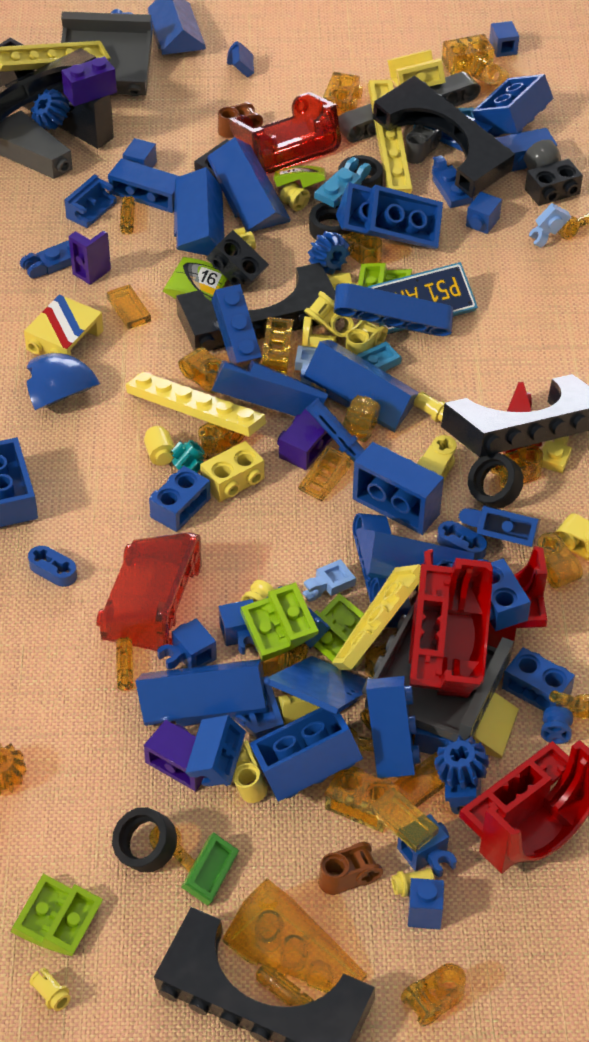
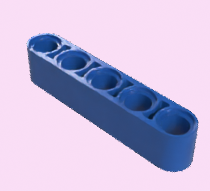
[334,283,453,336]
[352,513,411,628]

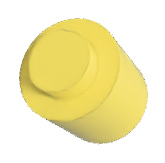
[144,426,175,466]

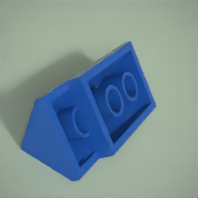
[148,0,206,55]
[207,137,291,232]
[174,167,224,256]
[336,182,443,249]
[304,340,420,433]
[211,360,328,416]
[356,528,475,591]
[135,659,267,726]

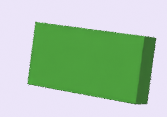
[181,832,240,905]

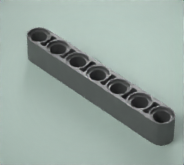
[335,72,481,143]

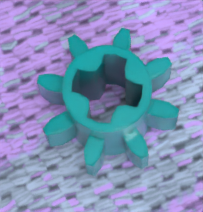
[171,440,205,473]

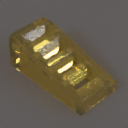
[298,445,351,501]

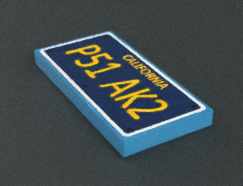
[368,262,478,334]

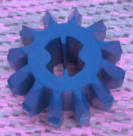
[31,89,71,130]
[307,231,351,275]
[434,735,489,791]

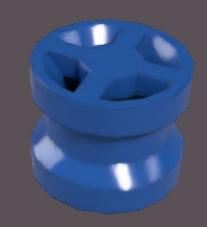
[541,706,573,744]

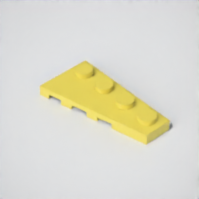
[332,564,421,670]

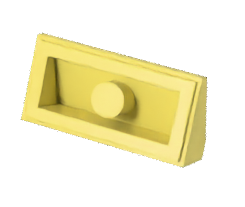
[474,693,519,759]

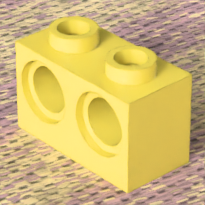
[200,441,264,503]

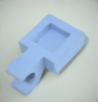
[529,203,571,248]
[295,345,316,385]
[303,559,356,602]

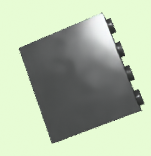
[59,11,153,96]
[362,605,514,741]

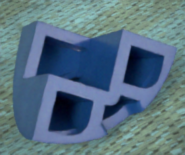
[27,353,100,410]

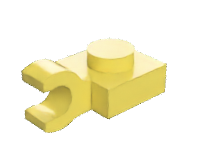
[537,436,572,474]

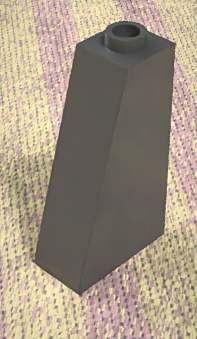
[0,111,73,179]

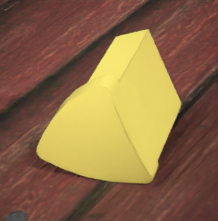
[301,316,337,348]
[276,695,320,725]

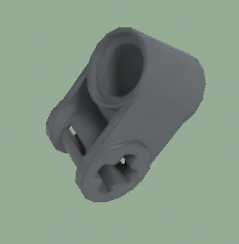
[405,125,442,164]

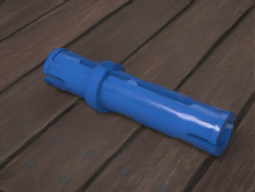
[306,397,364,462]

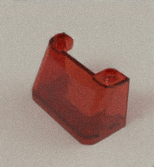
[229,92,341,174]
[96,532,202,651]

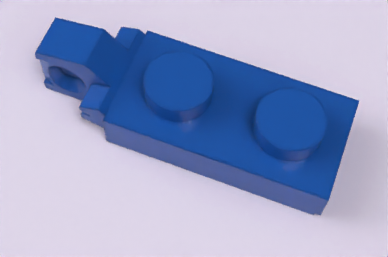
[432,155,473,208]

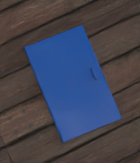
[264,656,367,714]

